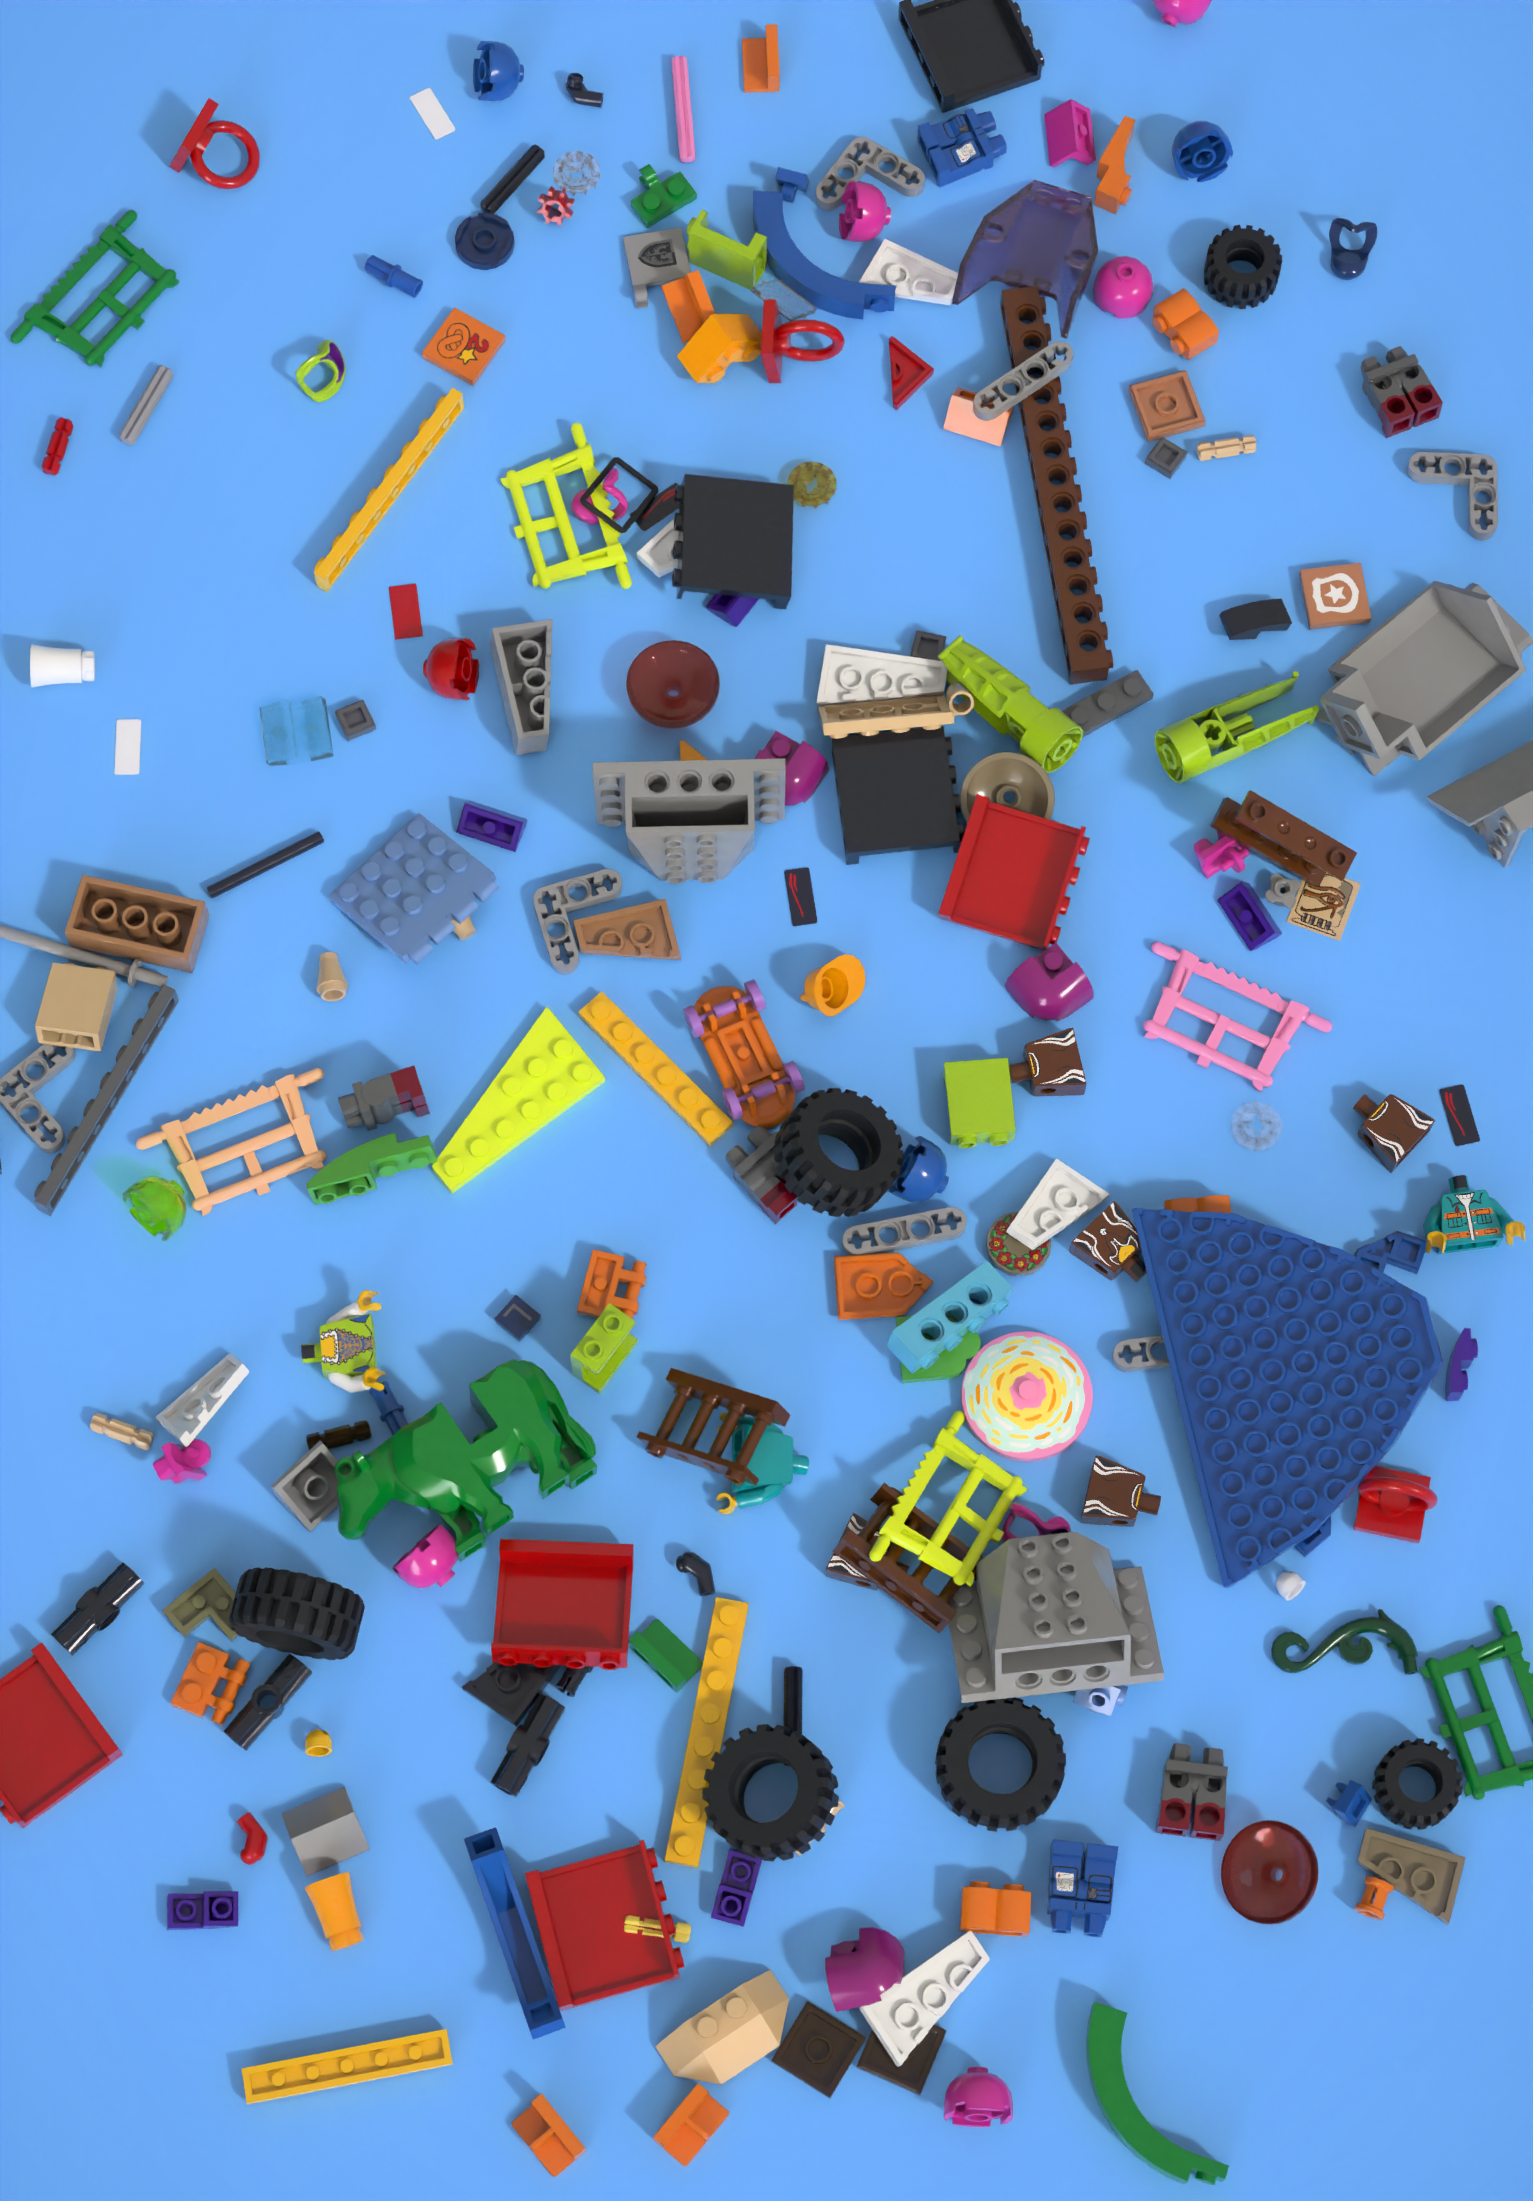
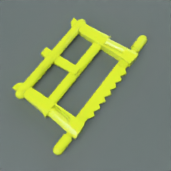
[500,422,632,589]
[869,1410,1028,1587]

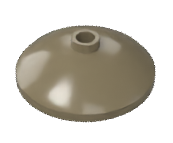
[960,752,1055,823]

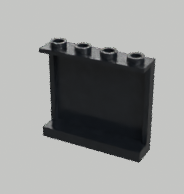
[898,0,1044,113]
[672,474,794,609]
[831,726,964,865]

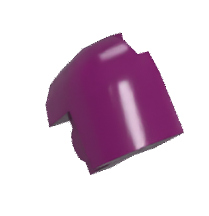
[754,731,829,806]
[1004,942,1094,1022]
[825,1927,905,2012]

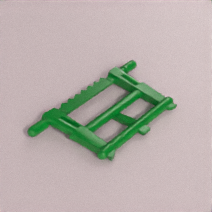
[10,210,180,367]
[1419,1605,1533,1800]

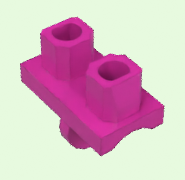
[1194,831,1250,879]
[152,1439,211,1484]

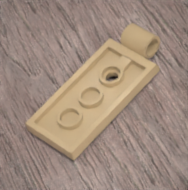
[818,683,974,739]

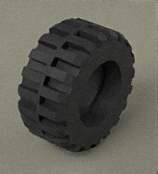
[774,1088,904,1217]
[229,1567,365,1660]
[935,1697,1066,1832]
[702,1724,839,1862]

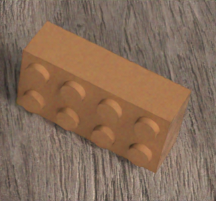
[65,875,209,973]

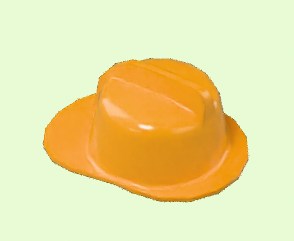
[799,954,866,1017]

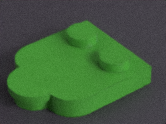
[896,1316,981,1383]

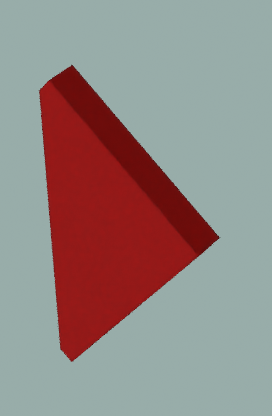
[889,336,934,411]

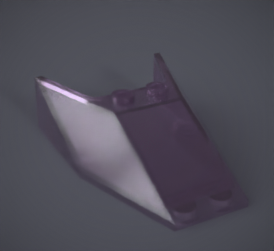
[952,180,1098,339]

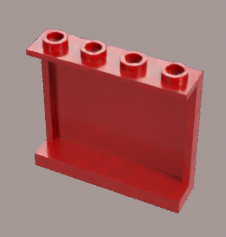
[938,794,1090,951]
[491,1539,634,1670]
[0,1643,123,1828]
[525,1840,685,2011]

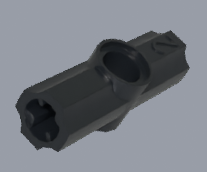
[51,1562,145,1656]
[223,1654,312,1751]
[490,1693,565,1797]

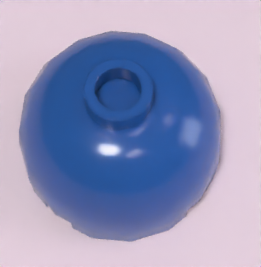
[473,41,524,101]
[1171,121,1233,182]
[889,1136,949,1202]

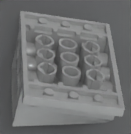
[592,758,786,884]
[948,1532,1164,1703]

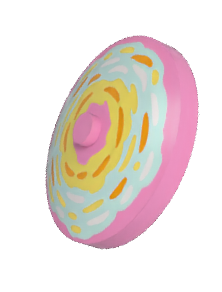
[961,1331,1093,1462]

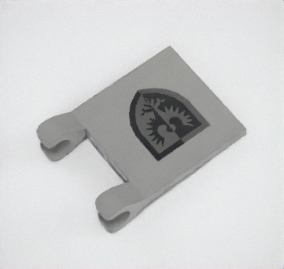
[623,227,691,309]

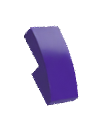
[1445,1328,1478,1401]
[711,1849,762,1927]
[167,1891,238,1930]

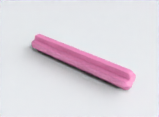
[671,56,696,163]

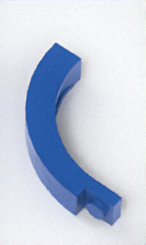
[753,191,896,320]
[464,1827,566,2040]

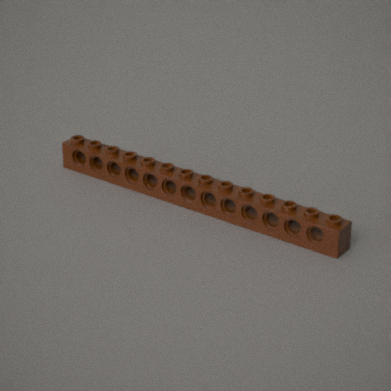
[1000,286,1113,685]

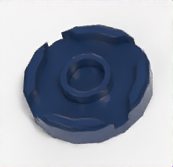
[455,212,515,270]

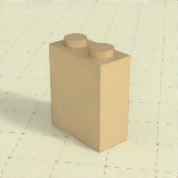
[35,962,118,1052]

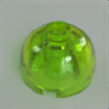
[122,1176,186,1241]

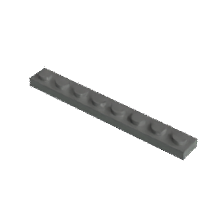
[34,984,179,1216]

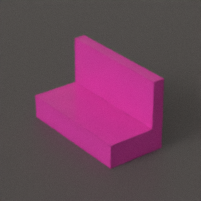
[1044,99,1096,167]

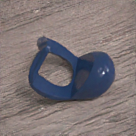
[1329,218,1377,280]

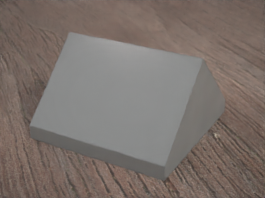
[271,1441,339,1532]
[281,1786,370,1877]

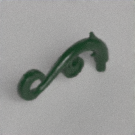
[1271,1609,1418,1675]

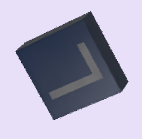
[494,1295,541,1342]

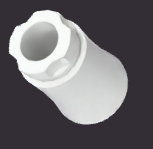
[30,644,95,688]

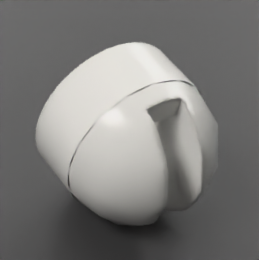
[1276,1571,1306,1601]

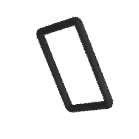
[580,457,658,533]

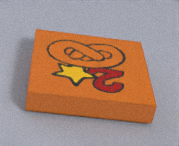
[422,307,506,386]

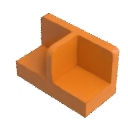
[653,2083,729,2166]
[512,2093,586,2177]

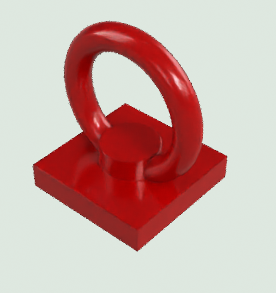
[169,98,260,189]
[760,299,845,383]
[1353,1466,1438,1543]

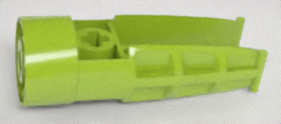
[938,635,1083,773]
[1154,671,1320,783]

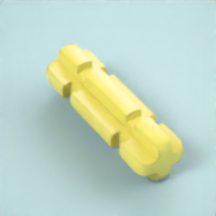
[624,1915,691,1943]

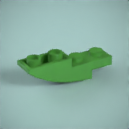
[306,1133,438,1205]

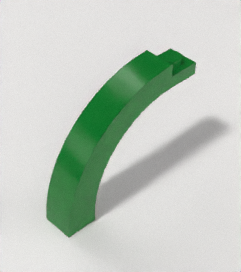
[1086,2002,1229,2185]

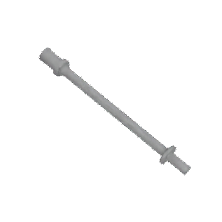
[0,925,168,988]

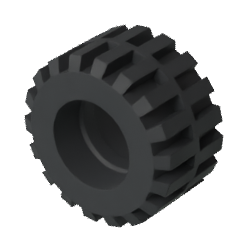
[1204,225,1282,309]
[1372,1738,1463,1830]

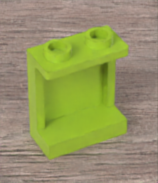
[686,209,767,291]
[943,1058,1016,1148]
[570,1303,638,1394]

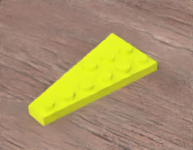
[432,1007,605,1194]

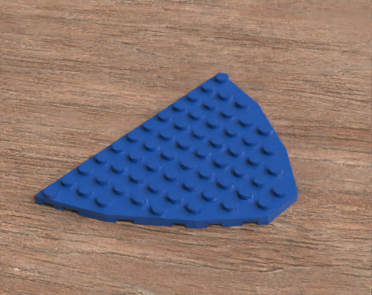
[1132,1208,1444,1588]

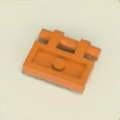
[577,1249,647,1319]
[170,1642,250,1726]

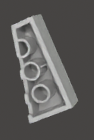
[489,619,553,755]

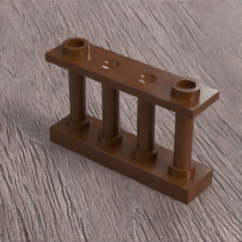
[1210,790,1357,887]
[637,1368,790,1485]
[833,1483,983,1633]

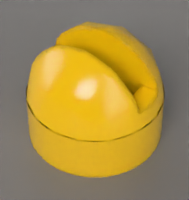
[305,1729,332,1757]

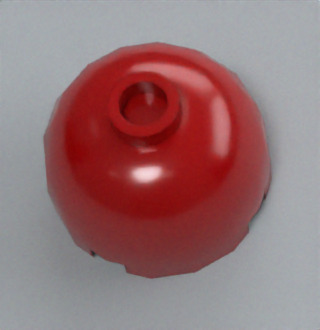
[423,638,479,700]

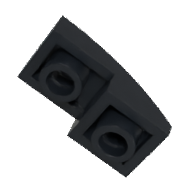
[1219,598,1292,640]

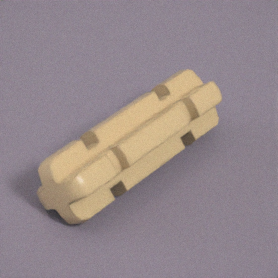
[1196,435,1257,461]
[90,1413,154,1450]

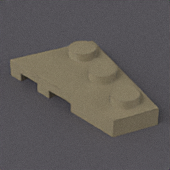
[1356,1828,1466,1925]

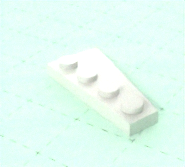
[816,644,948,706]
[859,1930,990,2067]

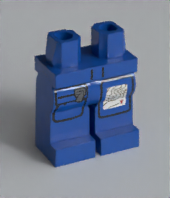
[917,108,1007,188]
[1047,1839,1118,1937]

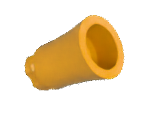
[304,1872,364,1951]

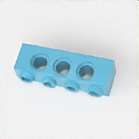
[886,1260,1013,1374]

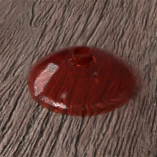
[626,640,720,728]
[1221,1820,1319,1925]

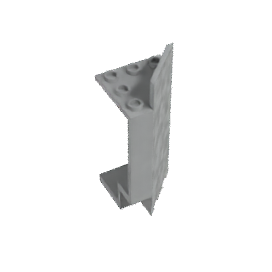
[1315,580,1533,776]
[1427,740,1533,868]

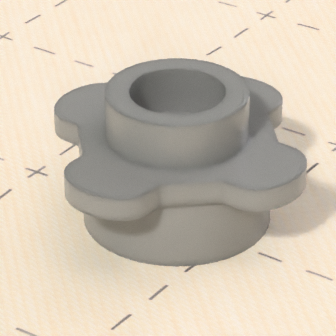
[1265,874,1300,908]

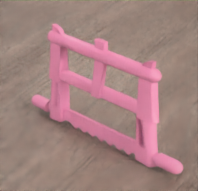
[1143,941,1332,1092]

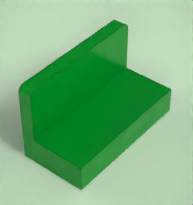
[628,1619,703,1693]

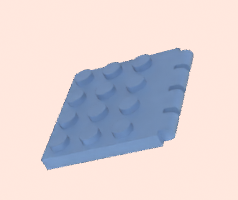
[328,813,499,964]

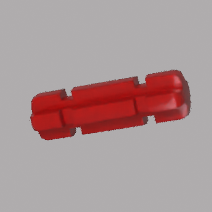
[41,417,73,476]

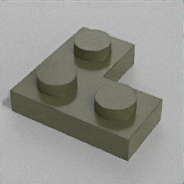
[162,1568,239,1642]

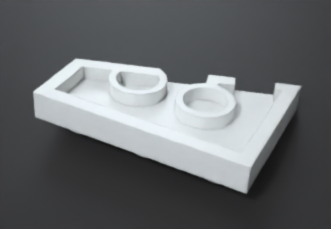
[859,239,965,305]
[155,1353,249,1448]

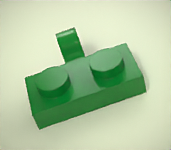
[631,164,697,228]

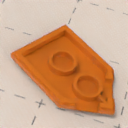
[834,1252,933,1320]

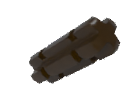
[306,1420,371,1450]

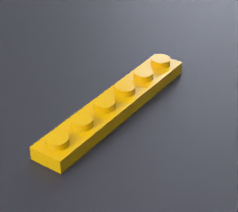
[578,991,733,1147]
[241,2029,453,2105]

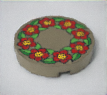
[986,1212,1051,1276]

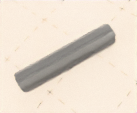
[119,365,173,446]

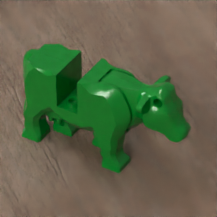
[334,1359,597,1562]

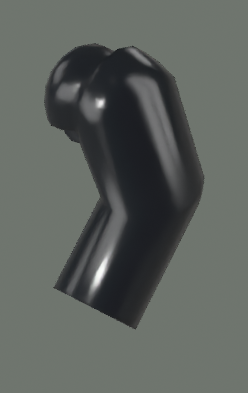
[565,73,604,108]
[676,1552,716,1596]

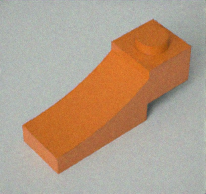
[1094,116,1135,214]

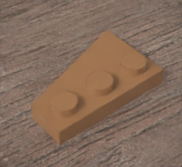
[573,899,681,960]

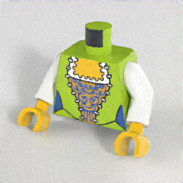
[301,1290,386,1393]

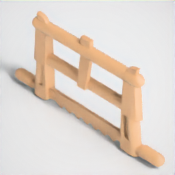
[136,1068,327,1216]

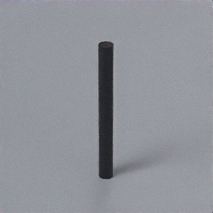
[207,831,324,899]

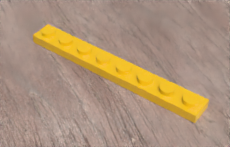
[314,388,464,592]
[665,1597,749,1869]

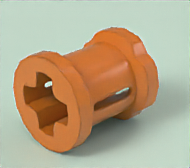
[1354,1876,1394,1920]

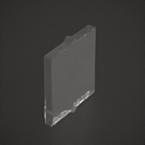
[751,278,817,321]

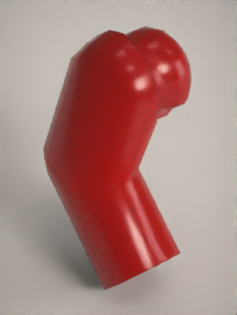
[237,1812,268,1865]

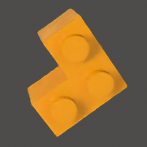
[677,314,762,383]

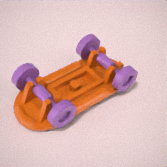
[683,979,805,1129]

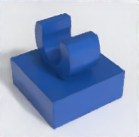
[775,167,810,203]
[1326,1780,1372,1827]

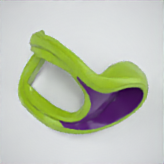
[295,339,346,402]

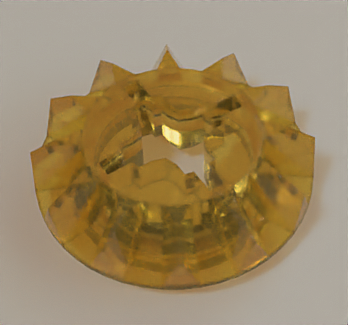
[788,462,836,509]

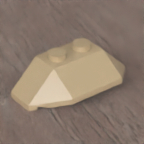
[655,1970,789,2085]

